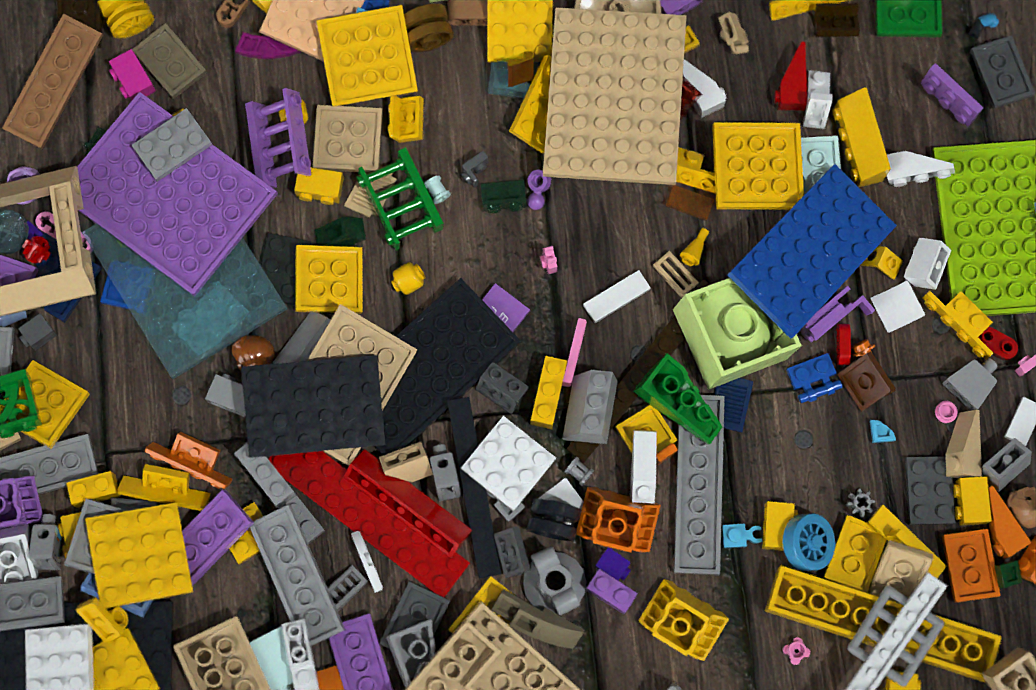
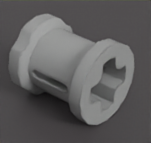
[565,457,594,486]

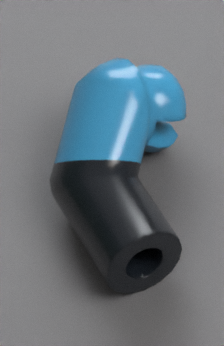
[969,13,999,39]

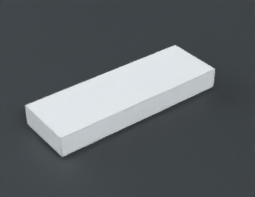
[583,270,651,323]

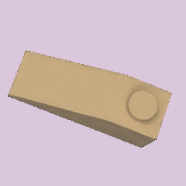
[946,410,982,478]

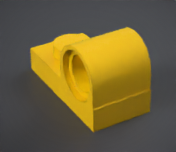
[76,597,128,643]

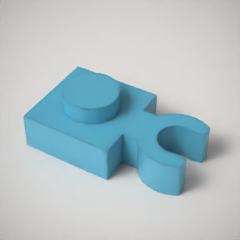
[722,524,762,548]

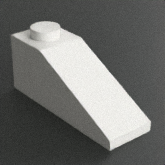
[682,60,726,118]
[630,430,657,503]

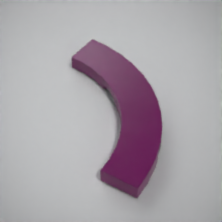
[235,32,302,59]

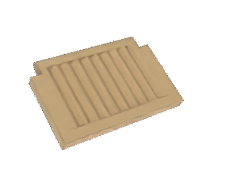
[344,166,397,218]

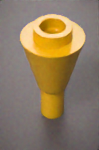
[680,228,709,266]

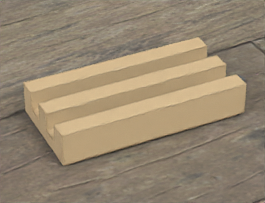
[653,251,699,298]

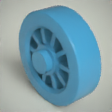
[783,513,835,571]

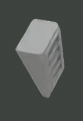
[328,565,368,611]

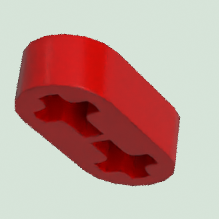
[836,324,851,365]

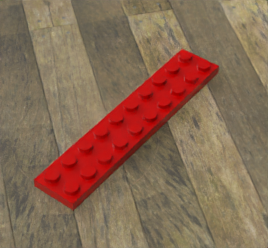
[268,451,470,598]

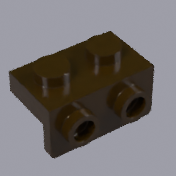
[814,3,860,37]

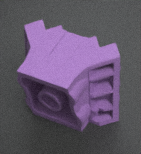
[0,476,43,529]

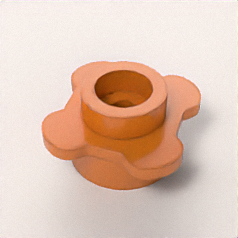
[852,339,875,358]

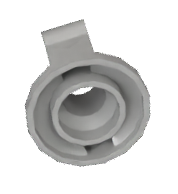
[523,546,586,616]

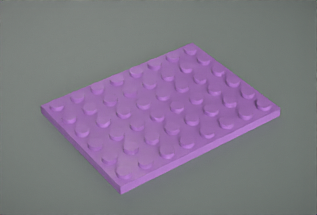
[77,92,278,297]

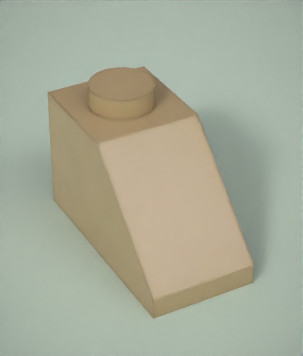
[379,442,433,482]

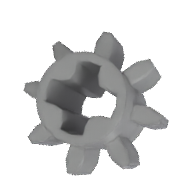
[846,489,875,518]

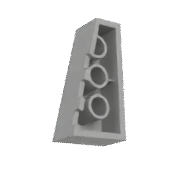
[386,619,435,689]

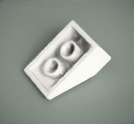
[0,524,39,584]

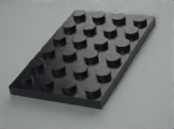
[241,355,385,458]

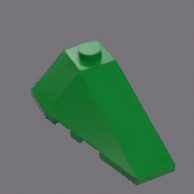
[634,353,723,445]

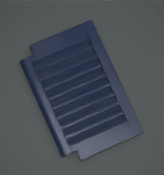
[714,378,753,433]

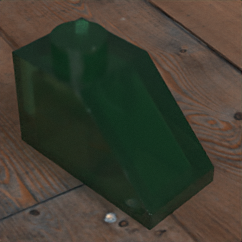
[315,217,366,247]

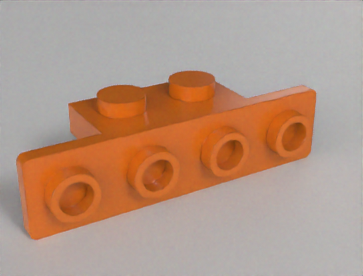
[144,432,233,489]

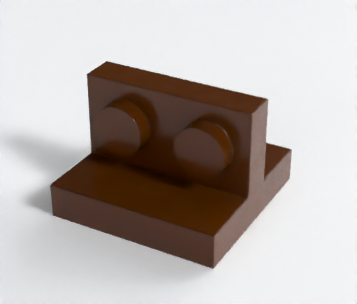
[837,351,896,412]

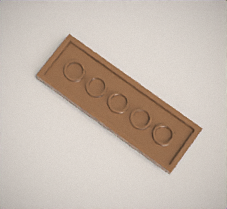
[2,14,103,149]

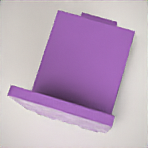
[800,286,875,343]

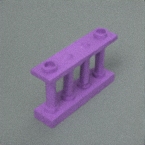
[245,88,311,189]

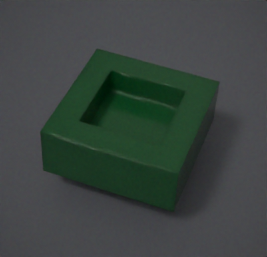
[994,560,1023,588]

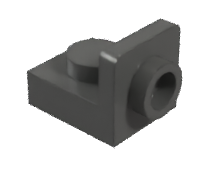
[461,151,488,188]

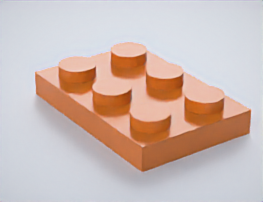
[942,529,1001,603]

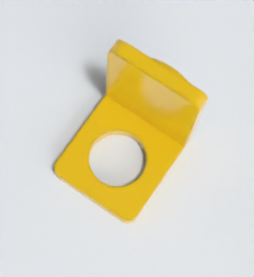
[861,246,903,279]

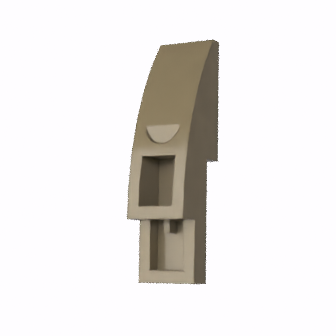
[491,589,584,649]

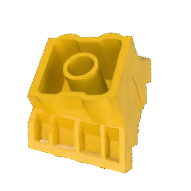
[639,579,729,661]

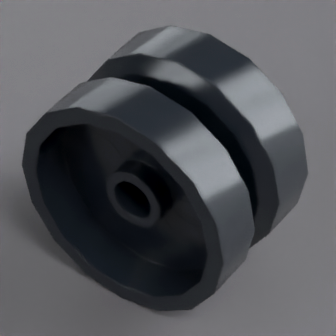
[527,498,581,542]

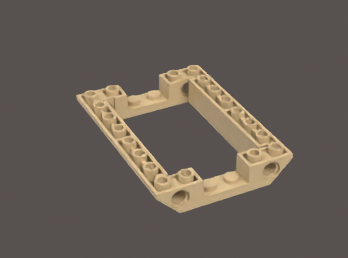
[0,166,96,317]

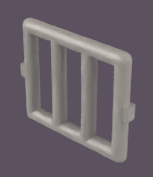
[848,586,944,687]

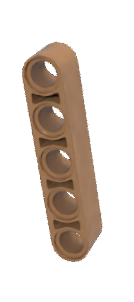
[447,0,488,26]

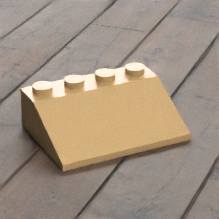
[174,616,271,690]

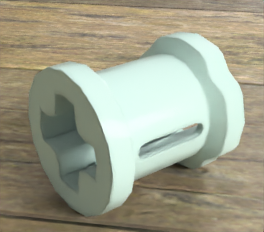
[424,176,451,204]

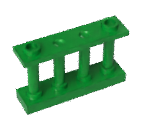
[356,147,444,251]

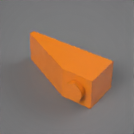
[988,486,1032,559]

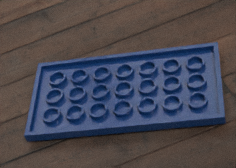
[727,164,897,339]

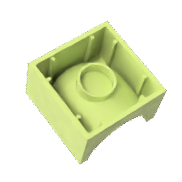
[673,278,802,390]

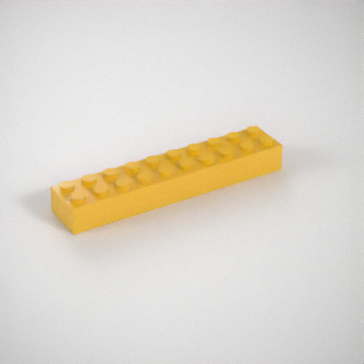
[765,566,1001,682]

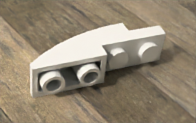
[282,619,320,690]

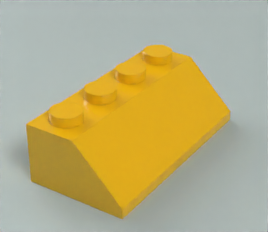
[833,87,891,187]

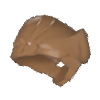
[1006,487,1036,529]

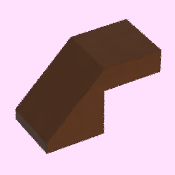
[507,51,534,87]

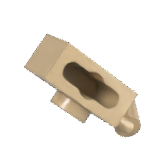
[718,12,749,54]

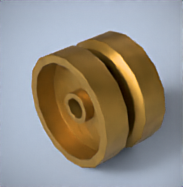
[404,4,454,52]

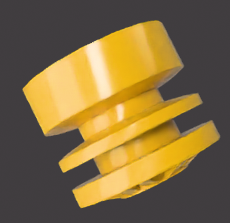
[98,0,154,38]

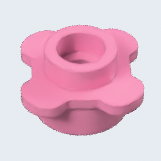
[783,637,810,665]

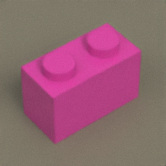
[109,49,156,101]

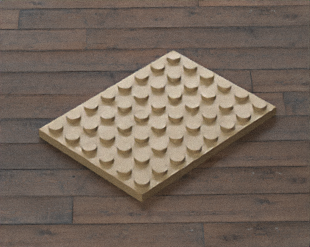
[543,8,686,185]

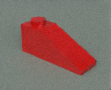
[774,42,807,110]

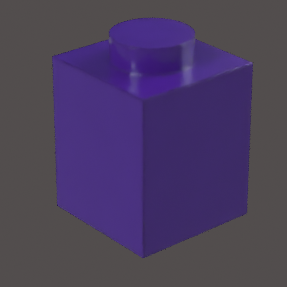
[595,547,631,581]

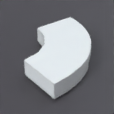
[351,531,383,593]

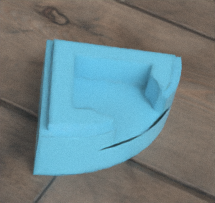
[870,420,896,443]

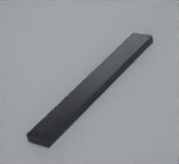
[447,397,501,578]

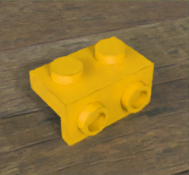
[388,95,424,143]

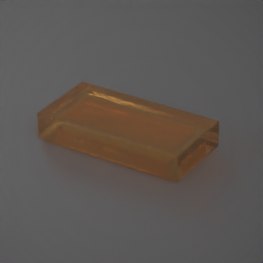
[666,185,715,221]

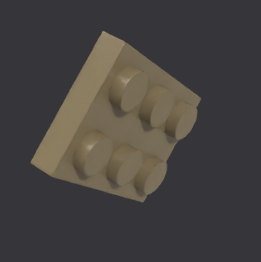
[132,23,207,99]

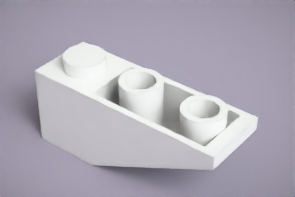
[887,151,955,187]

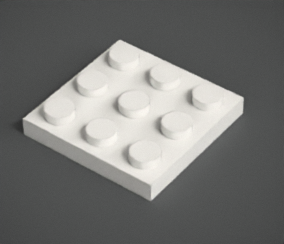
[461,416,556,511]
[25,624,94,690]

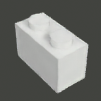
[904,238,951,290]

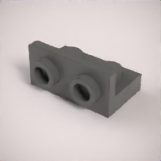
[475,363,528,414]
[494,526,530,578]

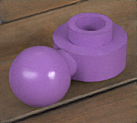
[527,170,551,210]

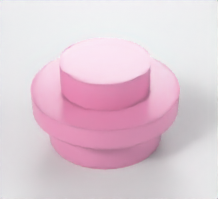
[935,401,958,423]

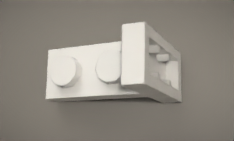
[803,70,832,129]

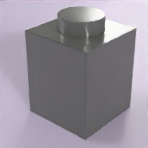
[18,313,57,351]

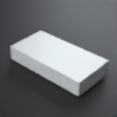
[1004,397,1036,446]

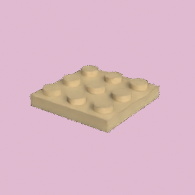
[313,105,383,173]

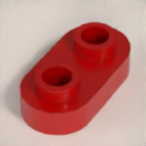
[978,327,1018,360]

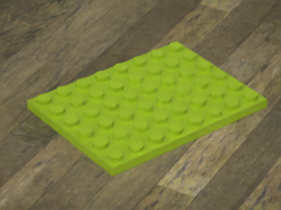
[932,140,1036,316]

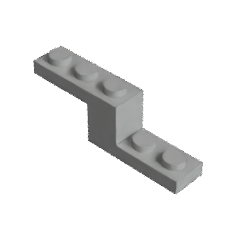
[234,443,325,544]

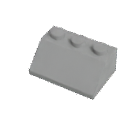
[273,312,331,364]
[562,370,617,444]

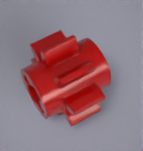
[22,236,51,264]

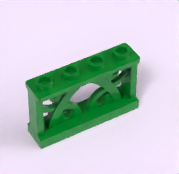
[0,369,42,438]

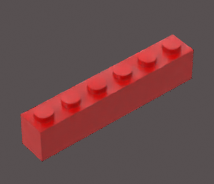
[344,449,472,558]

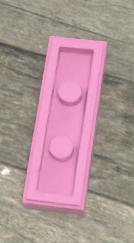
[562,318,587,387]

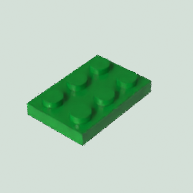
[876,0,942,37]

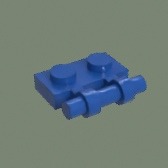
[786,353,842,403]

